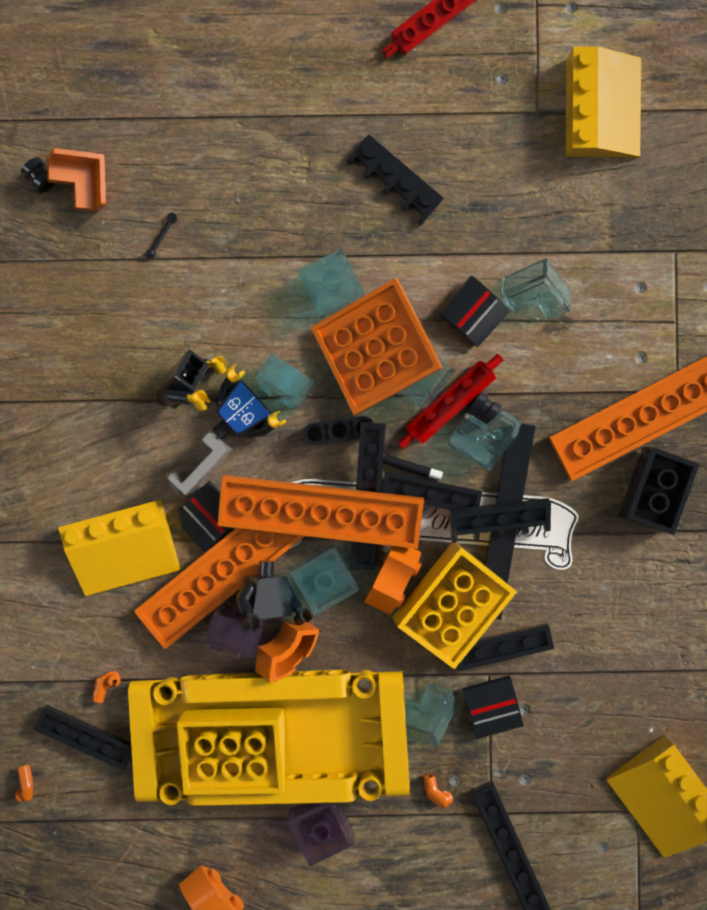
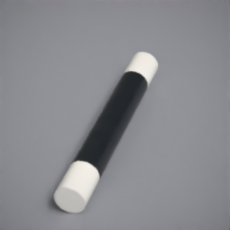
[383,454,443,481]

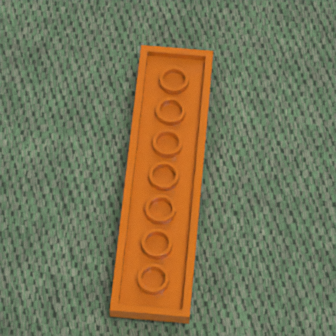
[548,356,707,481]
[218,475,424,549]
[134,528,305,649]

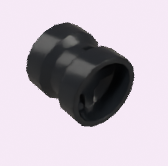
[21,157,56,194]
[467,391,502,425]

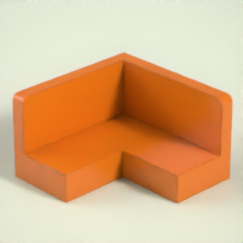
[46,148,106,212]

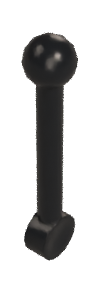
[146,213,178,258]

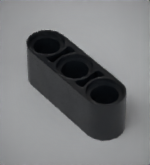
[303,416,373,445]

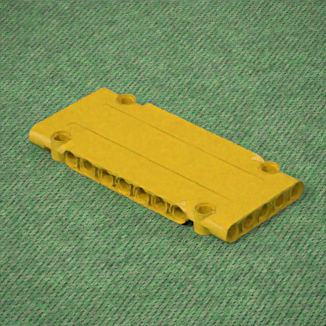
[128,670,410,806]

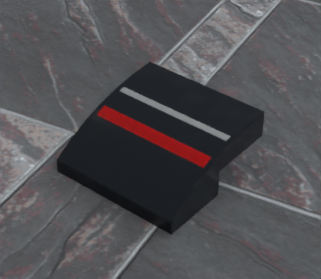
[438,276,510,348]
[171,480,232,552]
[462,675,524,739]

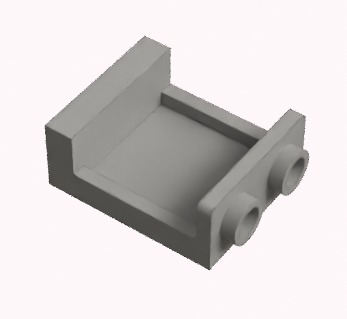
[167,433,234,495]

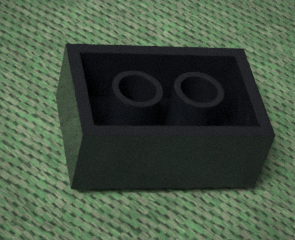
[618,447,700,535]

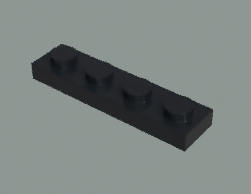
[381,471,483,510]
[457,623,554,671]
[34,705,132,771]

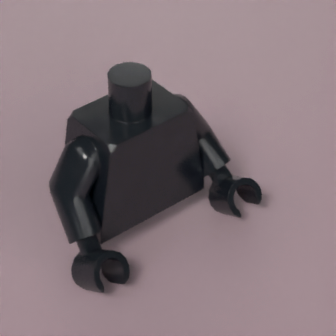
[236,560,313,631]

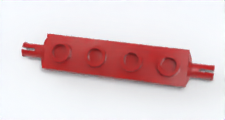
[381,0,477,59]
[397,353,504,450]

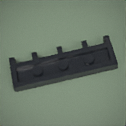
[346,134,444,226]
[450,498,551,543]

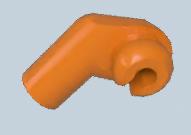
[91,671,121,703]
[15,765,33,803]
[423,774,453,808]

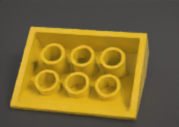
[565,47,641,158]
[58,499,181,596]
[392,543,517,669]
[177,708,285,795]
[605,735,707,858]

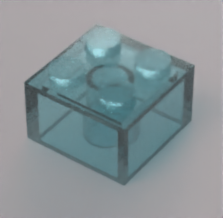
[297,248,364,320]
[255,353,316,410]
[290,544,359,616]

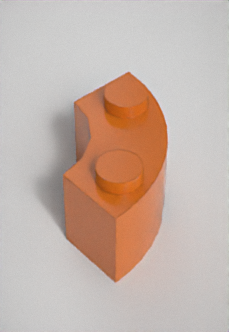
[364,546,422,615]
[255,620,319,682]
[179,865,244,910]

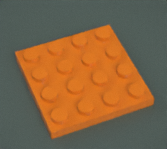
[311,278,443,415]

